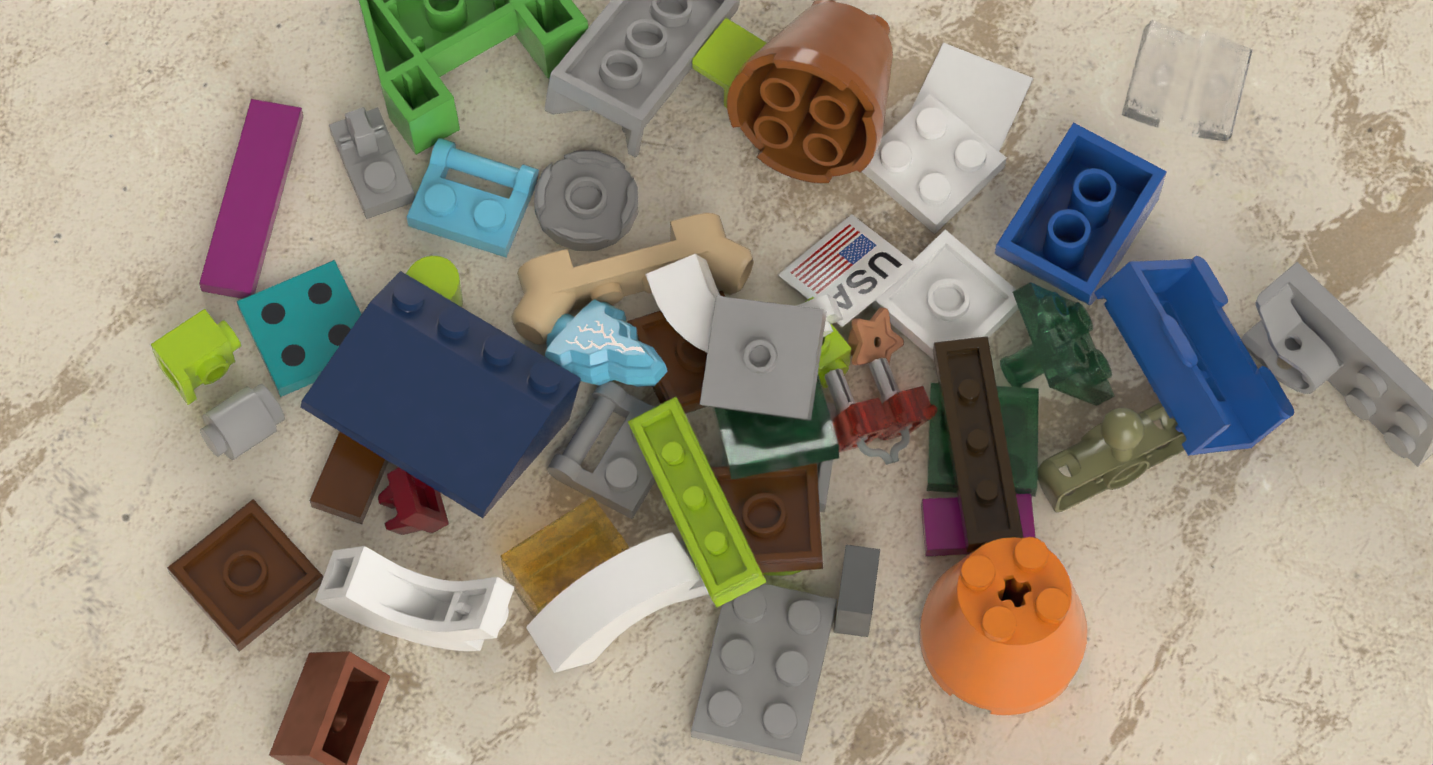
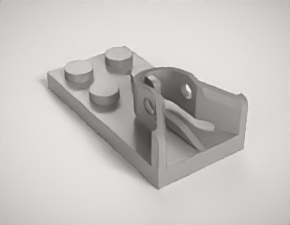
[545,0,740,157]
[1241,262,1433,467]

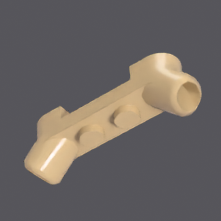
[511,213,754,345]

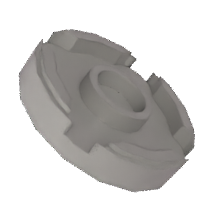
[534,150,638,251]

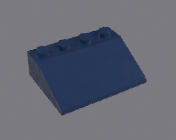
[300,271,581,518]

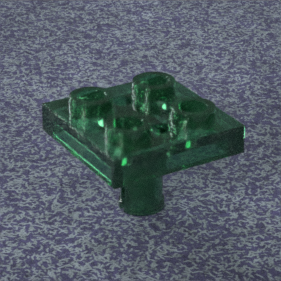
[1000,282,1115,406]

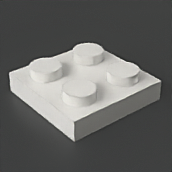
[862,93,1007,234]
[872,229,1024,360]

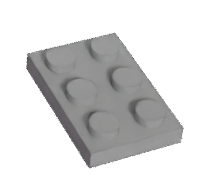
[691,583,837,762]

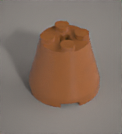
[727,0,893,183]

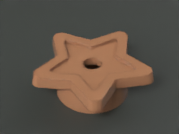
[848,307,904,366]

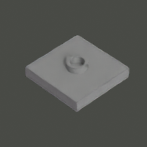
[700,296,827,421]

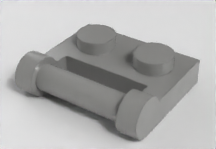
[547,381,655,519]

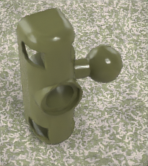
[1037,402,1187,513]

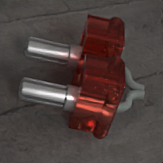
[825,358,938,465]

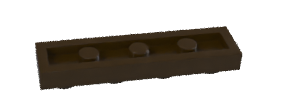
[933,336,1024,552]

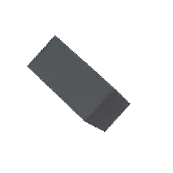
[834,545,880,637]

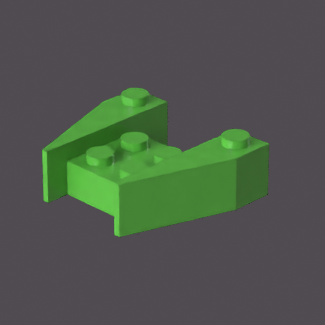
[358,0,588,155]

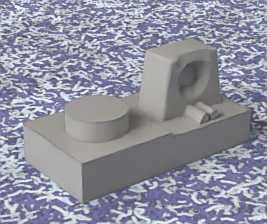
[329,107,415,219]

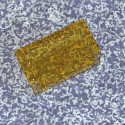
[500,496,629,618]

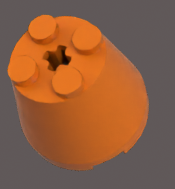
[919,537,1087,715]

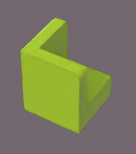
[692,18,767,108]

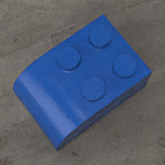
[995,122,1167,306]

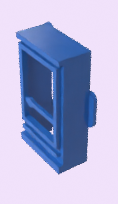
[1094,256,1295,456]

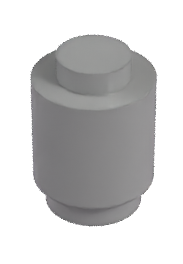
[200,384,285,460]

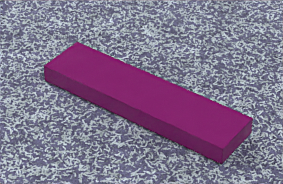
[199,99,304,299]

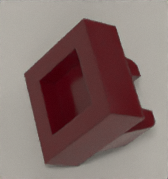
[378,467,449,535]

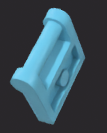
[407,138,539,258]

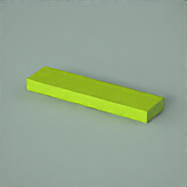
[628,397,767,607]

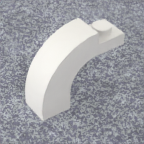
[645,254,843,353]
[526,532,709,673]
[315,546,514,651]

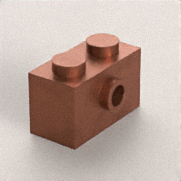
[269,651,390,765]

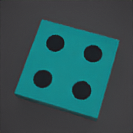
[237,260,361,397]

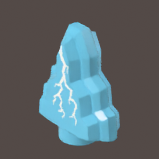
[545,299,668,387]

